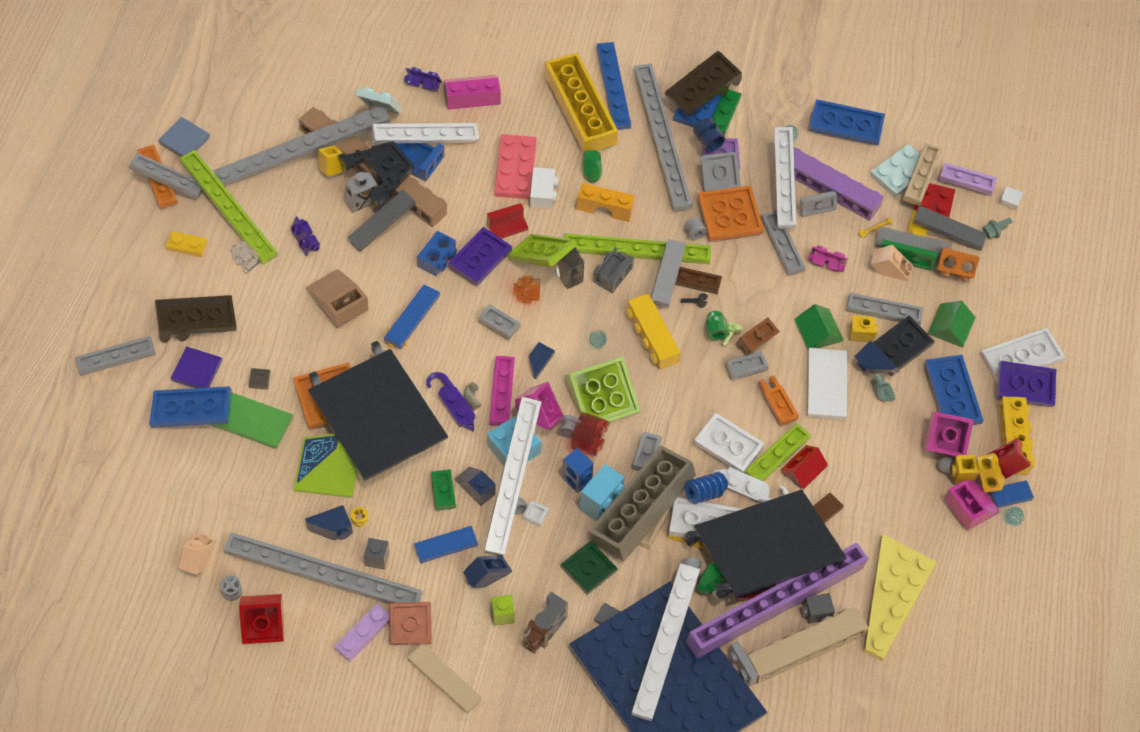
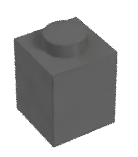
[364,538,390,570]
[802,593,835,624]

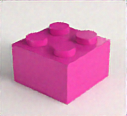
[924,412,974,456]

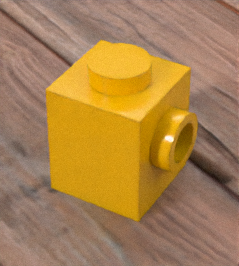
[318,145,343,176]
[850,315,878,342]
[950,455,979,484]

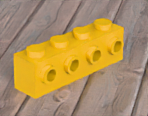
[999,397,1035,475]

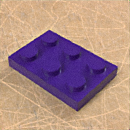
[448,227,512,286]
[997,361,1057,407]

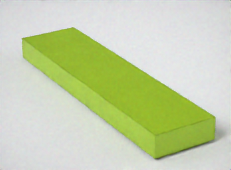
[744,423,811,482]

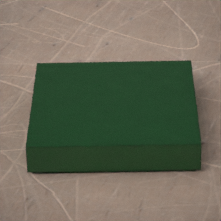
[560,540,618,595]

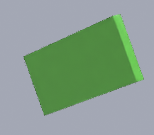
[211,392,293,449]

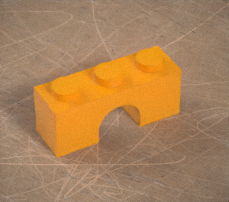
[577,183,635,222]

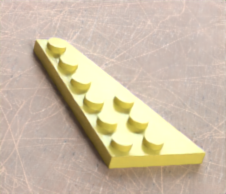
[864,534,937,662]

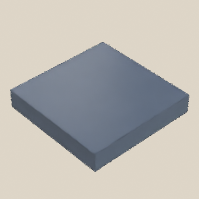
[158,117,210,157]

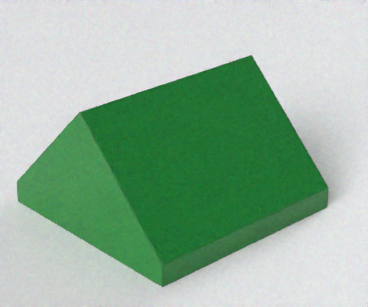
[928,300,976,348]
[794,304,844,350]

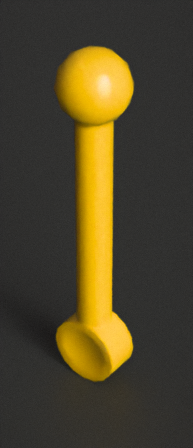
[859,218,892,238]

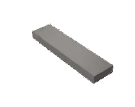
[129,153,202,200]
[761,211,806,276]
[876,226,952,261]
[651,239,686,307]
[846,293,924,325]
[75,336,156,376]

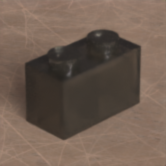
[556,247,585,290]

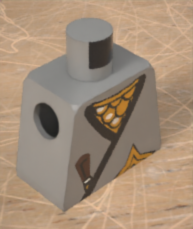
[344,172,378,213]

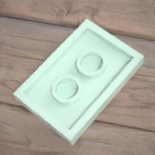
[356,87,402,114]
[870,144,921,198]

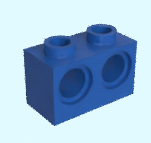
[417,230,457,276]
[562,448,594,493]

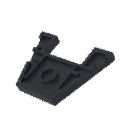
[338,141,414,207]

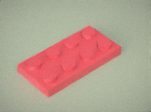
[494,134,537,199]

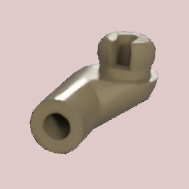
[463,382,481,411]

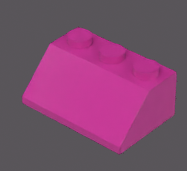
[444,75,501,110]

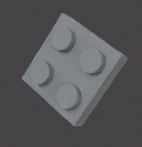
[700,151,741,192]

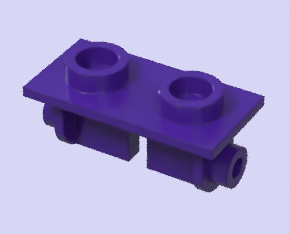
[404,67,442,91]
[291,216,320,256]

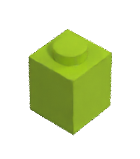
[491,594,515,626]

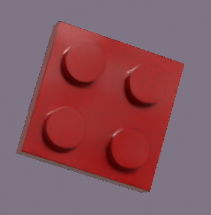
[913,183,956,217]

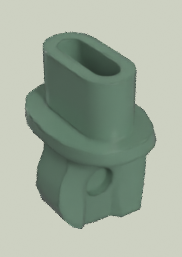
[982,218,1012,239]
[874,374,895,401]

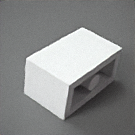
[530,167,558,209]

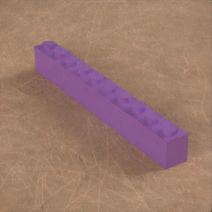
[686,543,869,659]

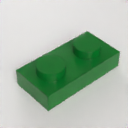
[431,469,456,510]

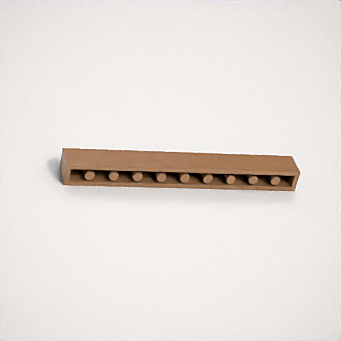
[298,106,447,228]

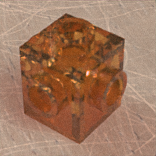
[513,275,541,303]

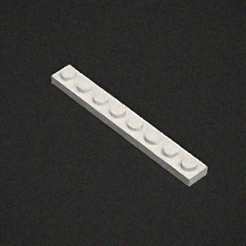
[484,397,541,556]
[631,563,700,722]

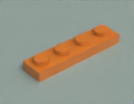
[137,144,178,209]

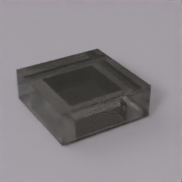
[248,368,271,390]

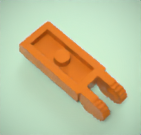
[758,376,799,426]

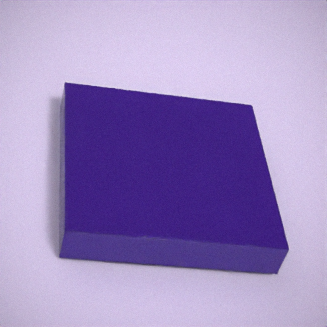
[171,346,223,388]

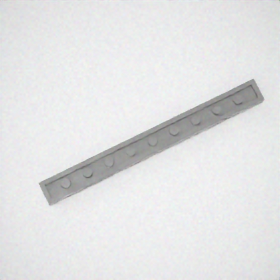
[634,63,692,211]
[214,105,390,187]
[224,532,423,604]

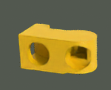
[978,453,1006,493]

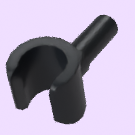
[681,293,708,308]

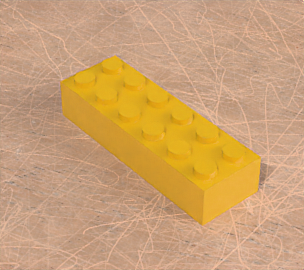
[545,52,618,153]

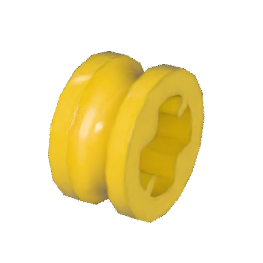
[350,506,369,527]

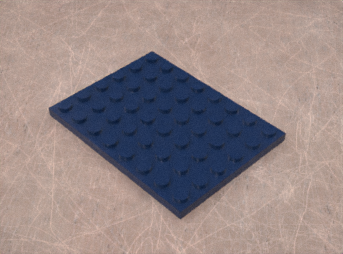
[569,581,767,732]

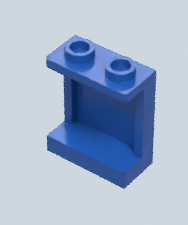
[396,143,445,182]

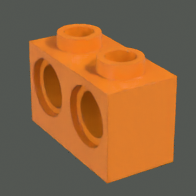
[937,247,980,281]

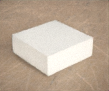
[1000,186,1023,210]
[523,500,549,527]

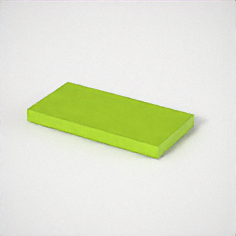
[506,234,577,267]

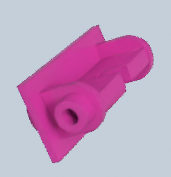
[808,245,848,272]

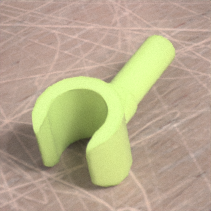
[722,322,743,347]

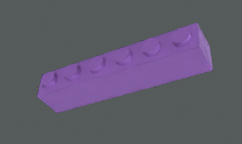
[793,147,884,221]

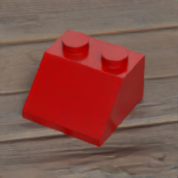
[239,594,284,644]

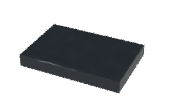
[873,315,935,376]

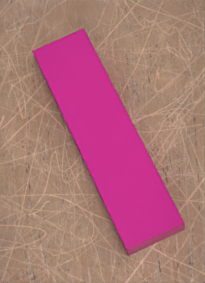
[489,356,515,426]

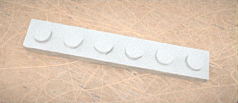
[371,123,479,143]
[774,127,796,228]

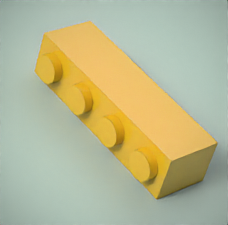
[626,293,681,370]

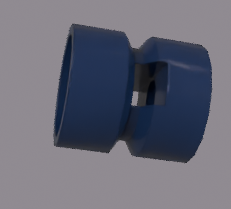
[693,118,726,152]

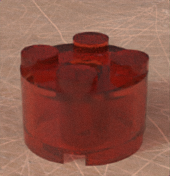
[570,412,610,456]

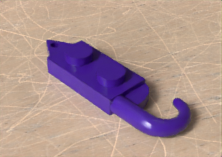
[426,372,476,432]

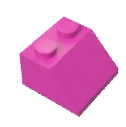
[514,381,564,430]

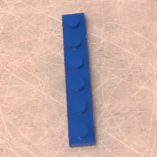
[596,42,631,130]

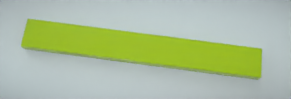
[179,150,278,265]
[564,233,711,265]

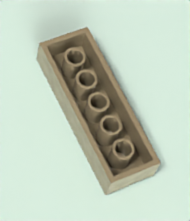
[588,445,696,561]

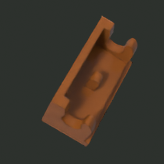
[735,317,780,356]

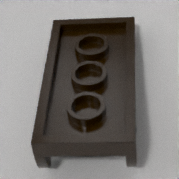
[665,50,742,118]
[155,295,237,343]

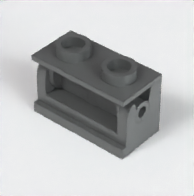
[593,247,634,294]

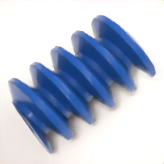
[684,472,728,505]

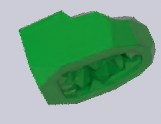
[582,150,602,183]
[705,311,729,341]
[697,562,725,595]

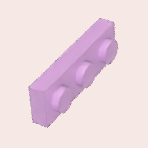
[939,163,997,196]
[334,603,390,662]

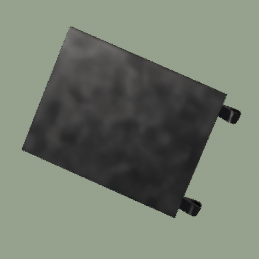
[308,341,448,481]
[685,489,847,599]

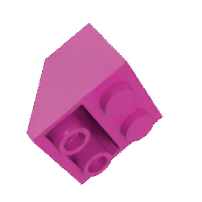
[944,480,1000,531]

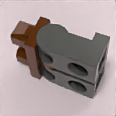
[525,591,568,654]

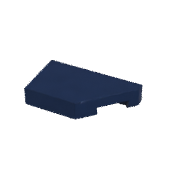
[529,342,555,379]

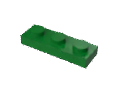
[712,89,742,137]
[881,239,938,271]

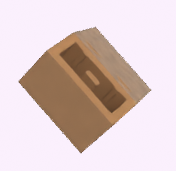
[306,269,369,328]

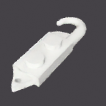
[714,467,789,503]

